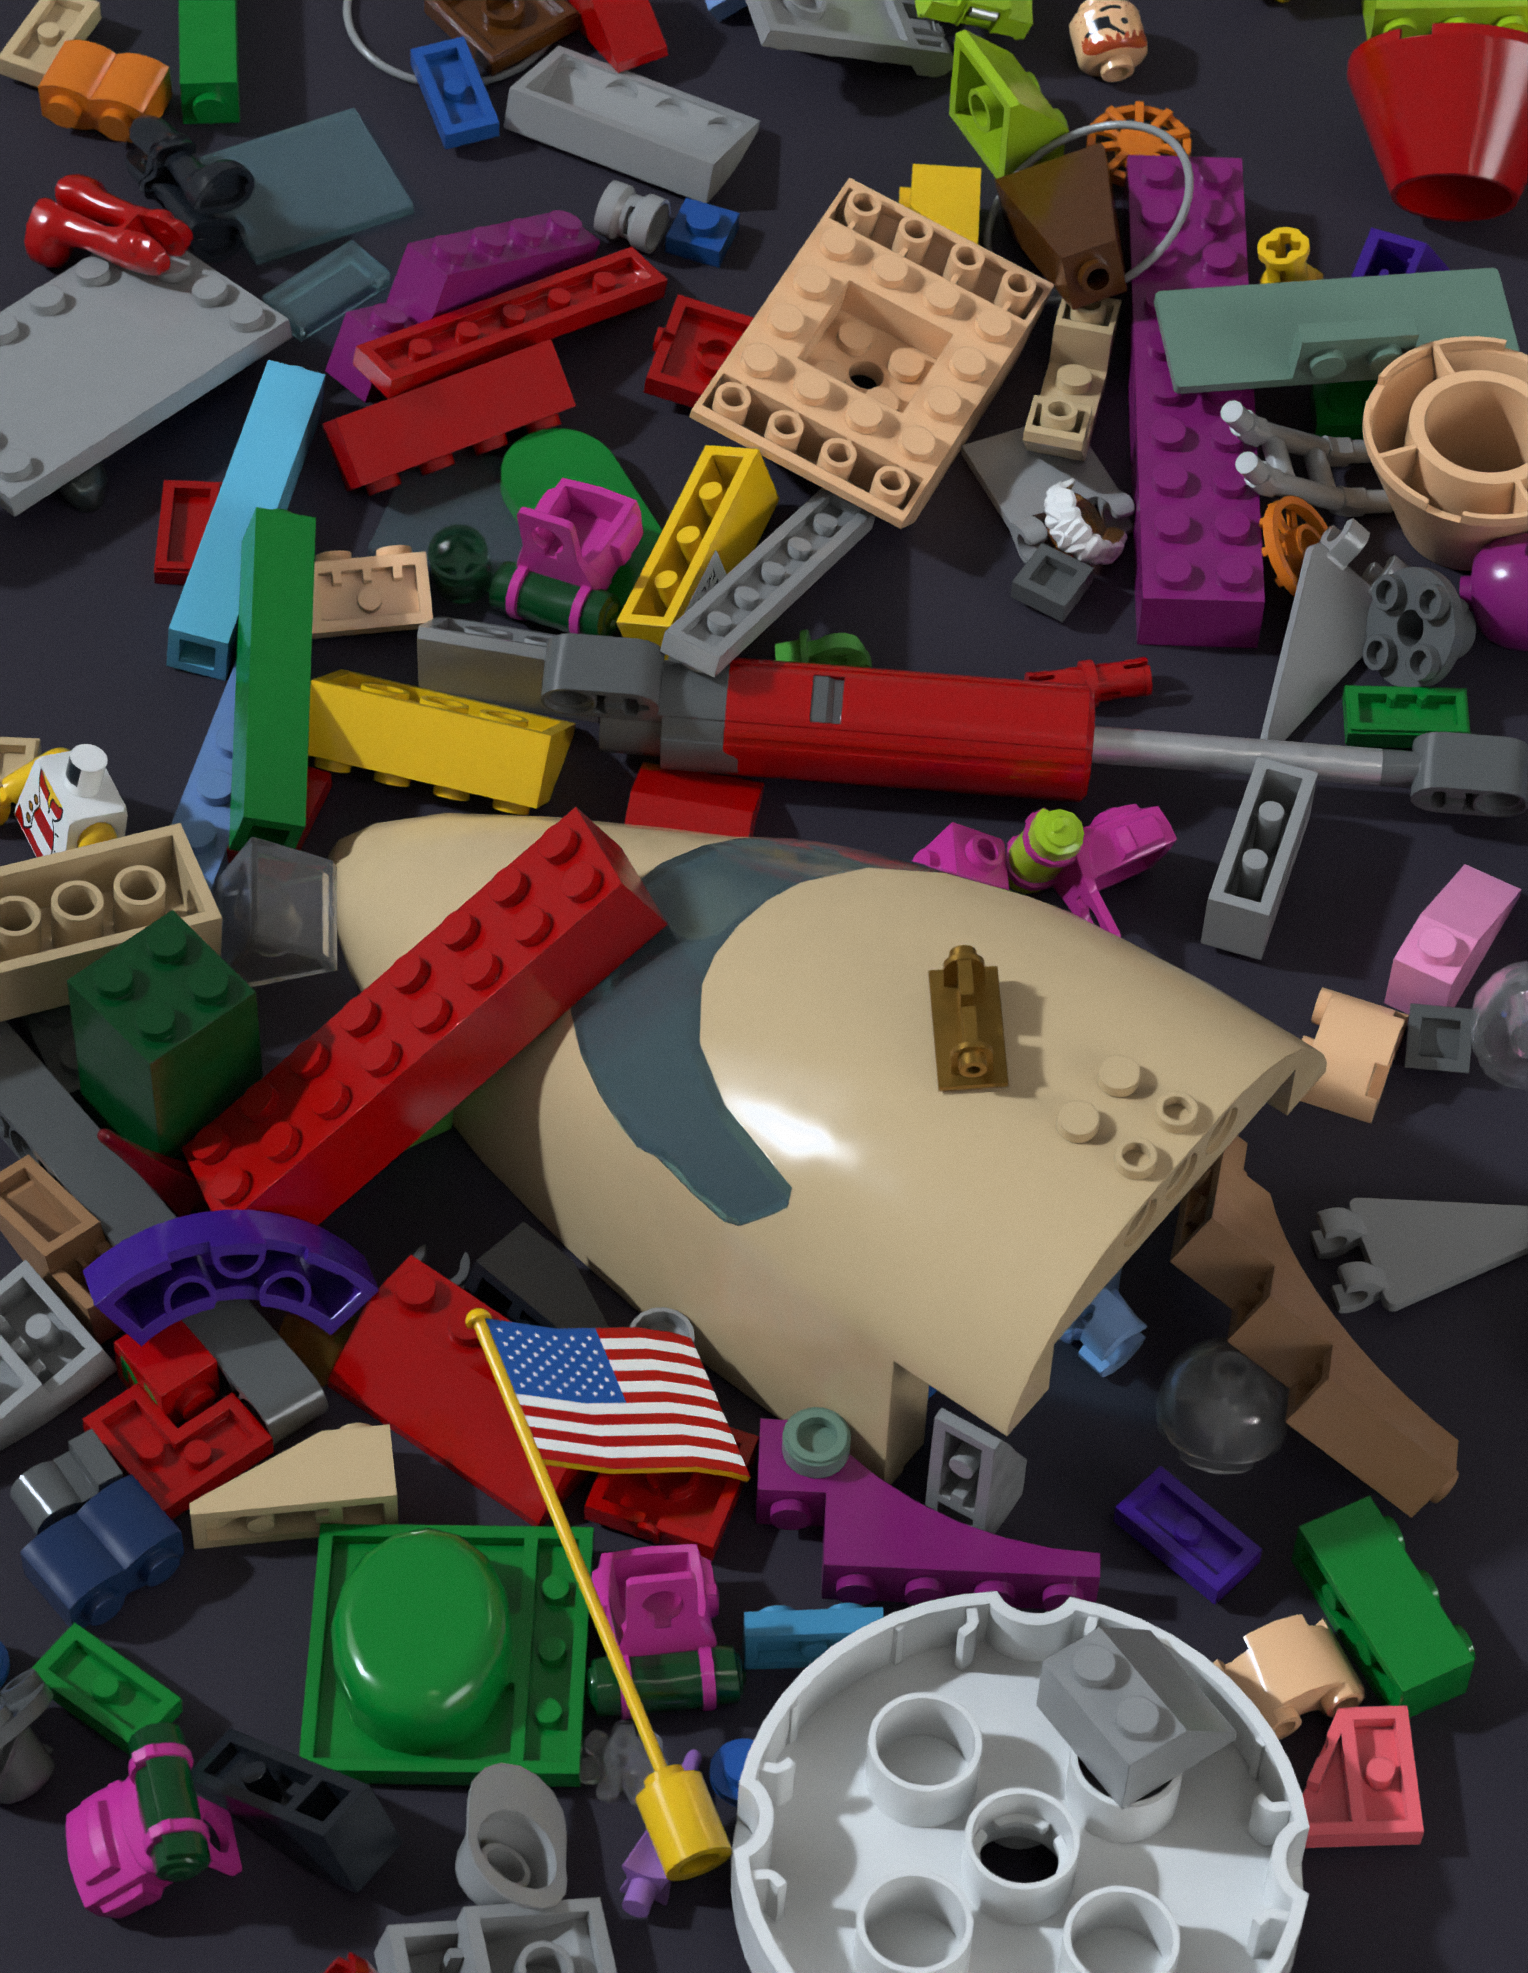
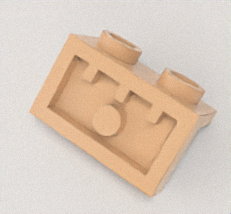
[312,545,433,639]

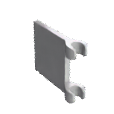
[961,427,1135,563]

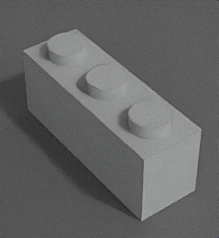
[1201,756,1318,960]

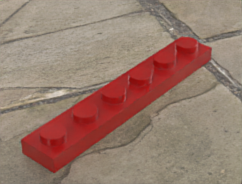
[353,247,668,399]

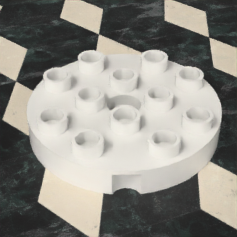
[731,1591,1309,1973]

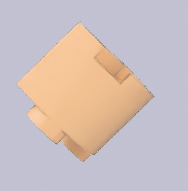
[1300,987,1409,1124]
[1213,1614,1365,1740]

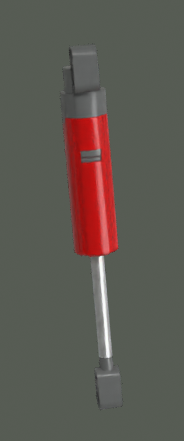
[540,633,1528,817]

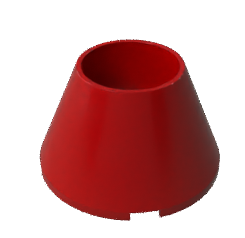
[1347,23,1528,221]

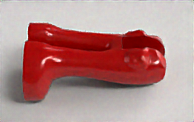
[24,174,193,276]

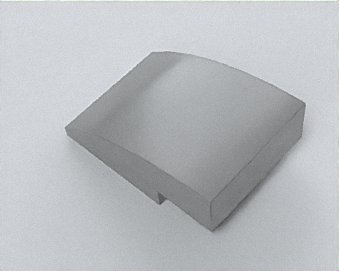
[0,1259,117,1451]
[374,1897,617,1973]

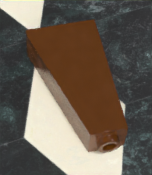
[995,143,1127,310]

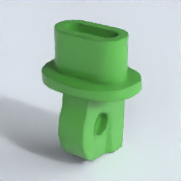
[775,629,872,668]

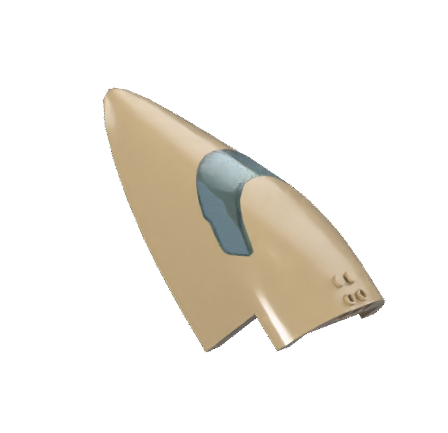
[323,813,1327,1485]

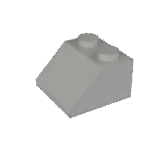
[1036,1627,1237,1809]

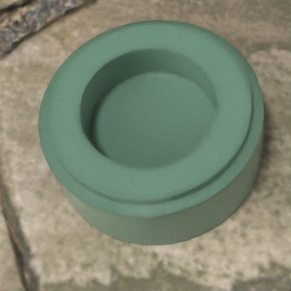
[782,1407,851,1478]

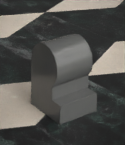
[10,1429,123,1535]

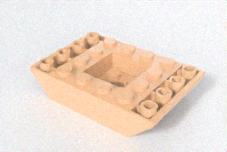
[689,178,1055,529]

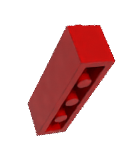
[321,339,576,496]

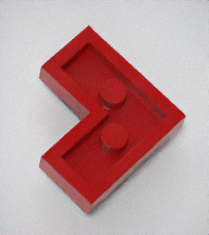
[82,1383,274,1520]

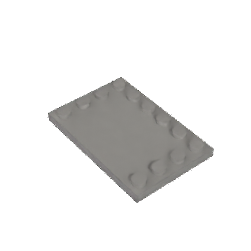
[0,251,292,517]

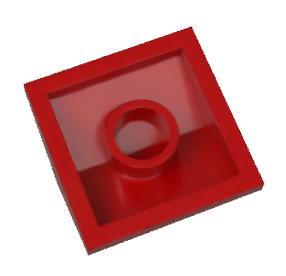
[624,762,764,837]

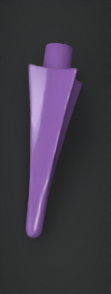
[620,1749,702,1918]

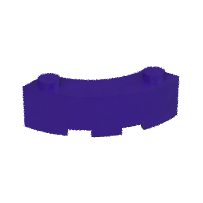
[83,1210,379,1346]

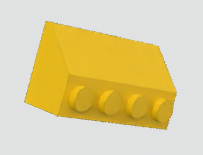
[308,669,576,815]

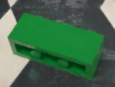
[1291,1496,1475,1718]

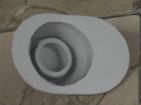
[455,1763,567,1911]

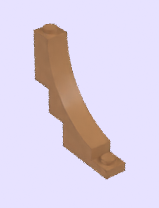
[1170,1135,1459,1518]

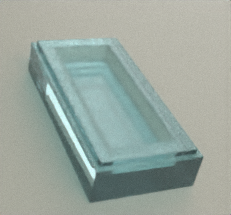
[263,240,390,342]

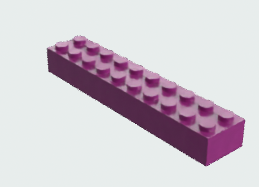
[1122,155,1265,648]

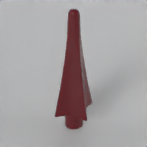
[97,1128,210,1217]

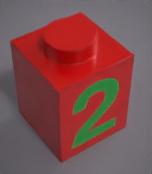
[114,1320,221,1425]

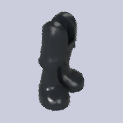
[124,115,255,263]

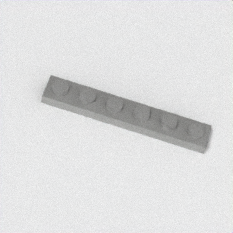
[660,488,876,678]

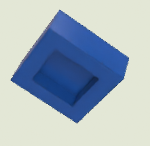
[665,198,740,268]

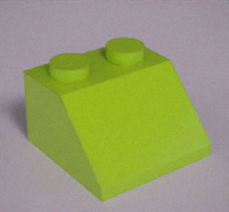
[949,30,1069,179]

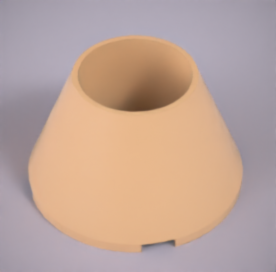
[1362,336,1528,571]

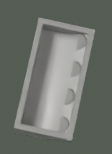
[503,46,760,203]

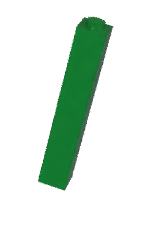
[179,0,240,124]
[229,507,316,859]

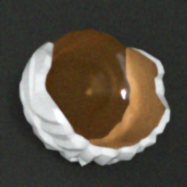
[1044,478,1127,567]

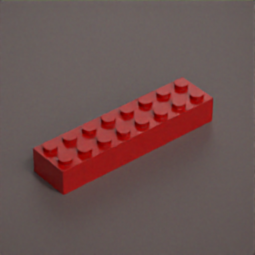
[181,807,668,1226]

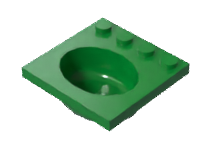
[299,1524,595,1787]

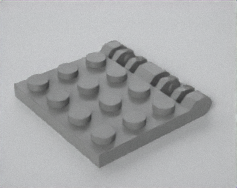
[745,0,953,77]

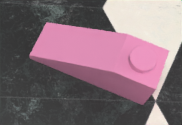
[1384,864,1522,1014]

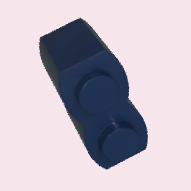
[20,1475,185,1628]

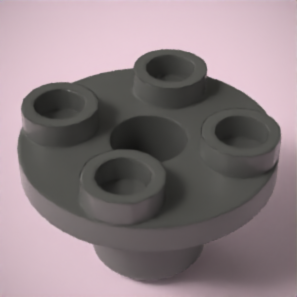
[1363,567,1476,687]
[0,1668,55,1804]

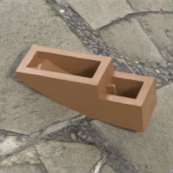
[0,1154,122,1345]

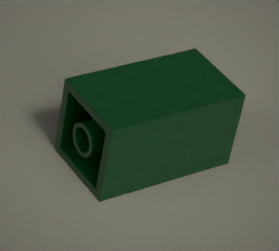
[67,910,263,1163]

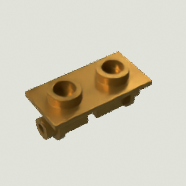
[928,945,1009,1091]

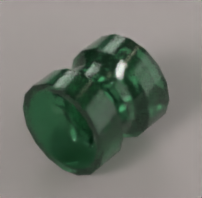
[428,524,493,604]

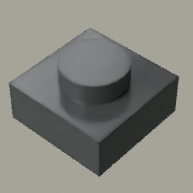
[1011,543,1094,622]
[1405,1003,1475,1073]

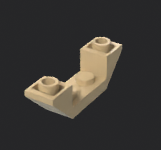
[1023,298,1122,461]

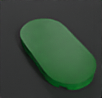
[500,428,662,611]

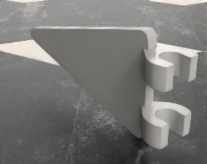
[1260,518,1408,741]
[1310,1198,1528,1313]

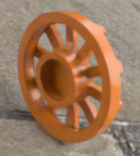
[1085,101,1192,187]
[1259,496,1328,596]

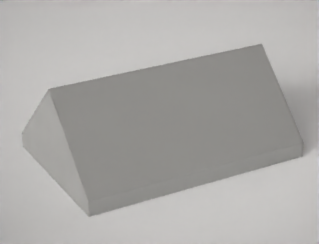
[417,615,600,723]

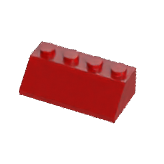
[328,1255,591,1526]

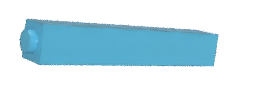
[166,360,326,681]

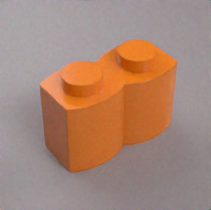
[38,40,173,143]

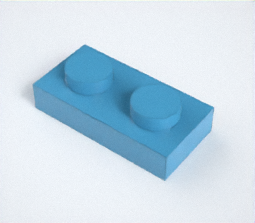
[742,1603,884,1670]

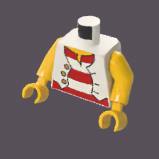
[0,744,128,857]

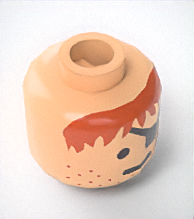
[1069,0,1148,82]

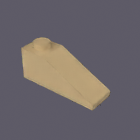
[189,1423,399,1549]

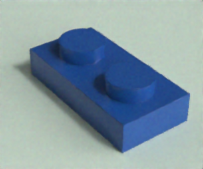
[410,36,500,150]

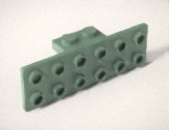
[1154,268,1520,394]

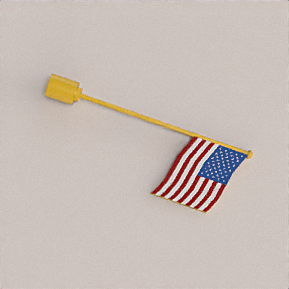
[465,1308,751,1881]

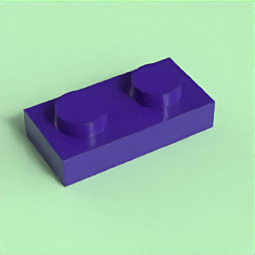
[1113,1465,1263,1605]

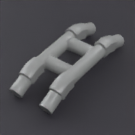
[1221,400,1393,517]

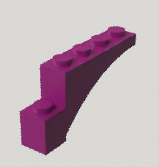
[325,210,600,403]
[756,1419,1100,1612]

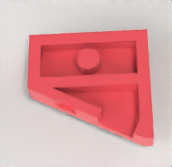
[1303,1705,1424,1848]

